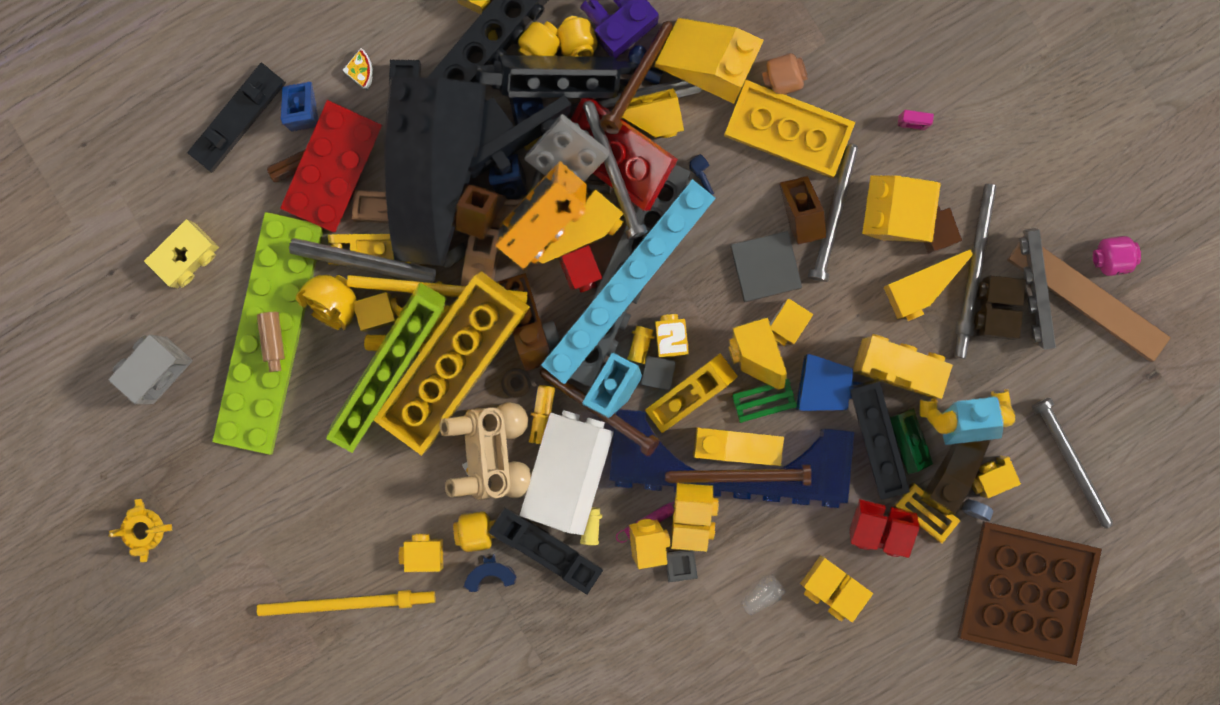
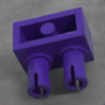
[580,0,659,59]

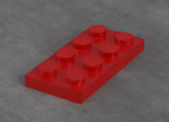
[571,98,678,211]
[280,100,383,233]

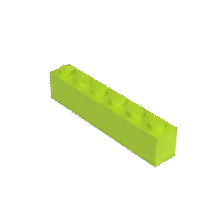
[326,283,446,453]

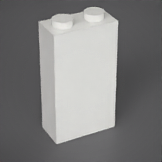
[520,410,614,535]

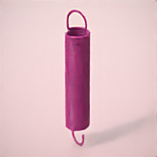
[616,501,675,543]

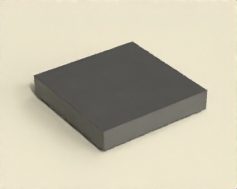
[730,231,802,302]

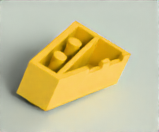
[853,334,953,399]

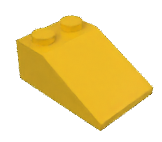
[654,18,764,104]
[538,190,623,264]

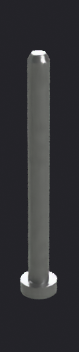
[583,101,648,239]
[808,143,858,282]
[1032,397,1113,529]

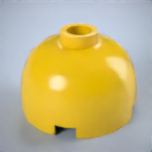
[296,275,357,330]

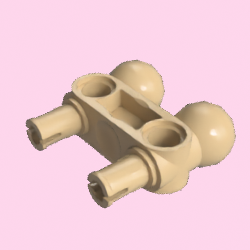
[440,402,532,500]

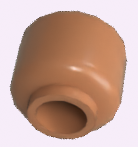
[762,53,808,95]

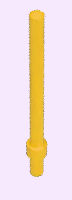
[347,275,528,304]
[257,590,436,616]

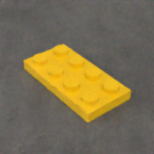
[724,80,856,179]

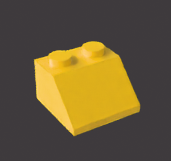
[862,176,941,242]
[728,317,787,390]

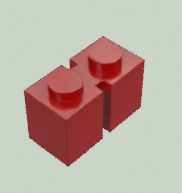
[849,499,920,558]

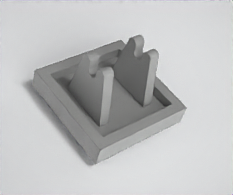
[524,114,609,181]

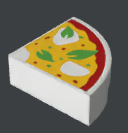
[343,48,373,91]

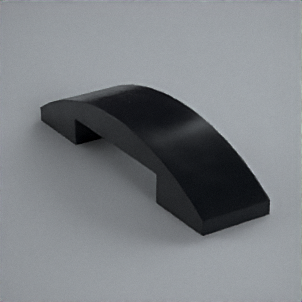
[488,507,603,595]

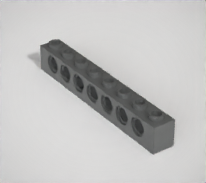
[570,164,691,387]

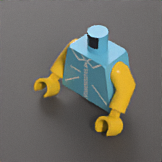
[919,389,1015,445]

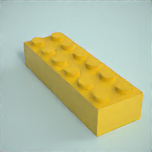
[373,272,530,456]

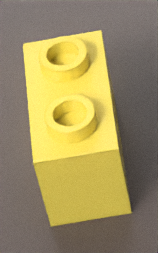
[144,219,219,289]

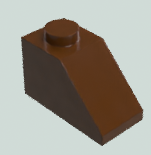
[780,176,826,245]

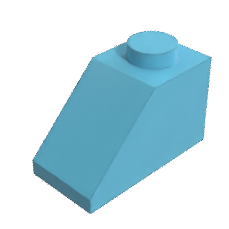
[582,352,642,418]

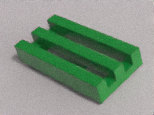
[732,378,797,423]

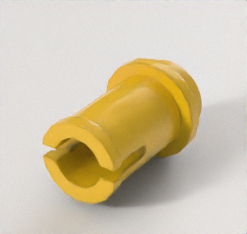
[627,325,655,364]

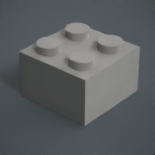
[108,334,193,404]

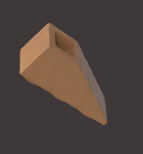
[458,229,500,298]

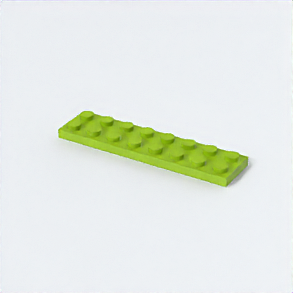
[212,212,324,455]

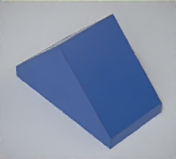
[281,81,319,132]

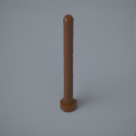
[600,21,673,134]
[539,368,660,457]
[665,464,811,486]

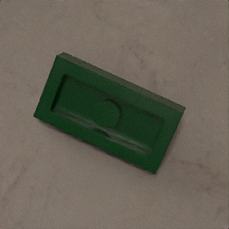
[890,408,933,474]

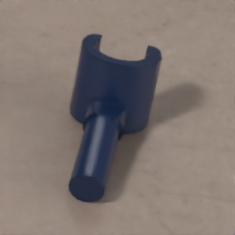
[689,154,714,195]

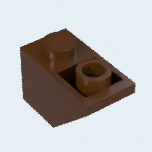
[455,185,506,240]

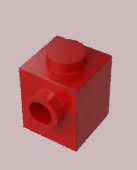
[558,245,602,293]

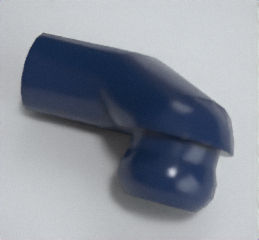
[628,45,663,85]

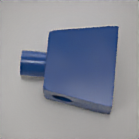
[796,354,862,411]

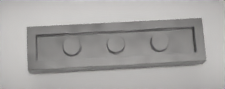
[1019,228,1056,350]

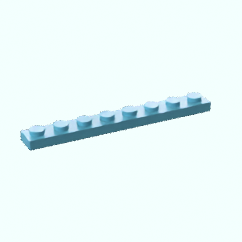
[541,179,716,384]

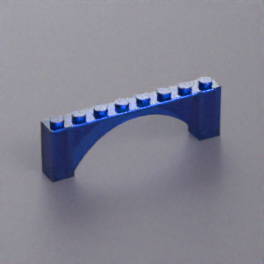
[609,409,854,508]

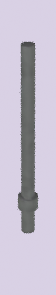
[954,184,997,359]

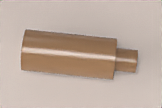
[257,312,285,372]

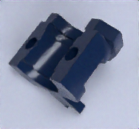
[464,553,517,592]

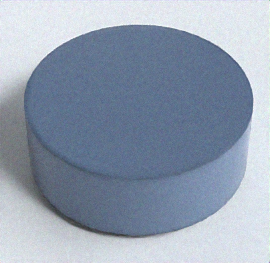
[962,499,994,522]

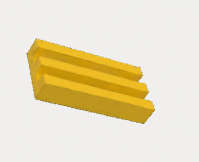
[894,483,960,543]

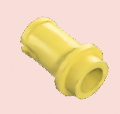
[580,507,603,545]

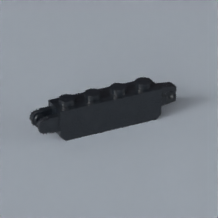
[476,55,639,98]

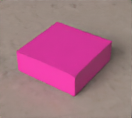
[898,110,934,130]

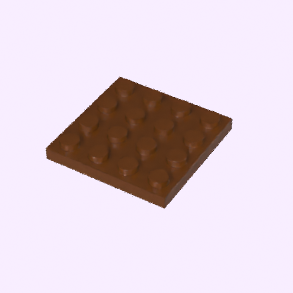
[957,521,1102,666]

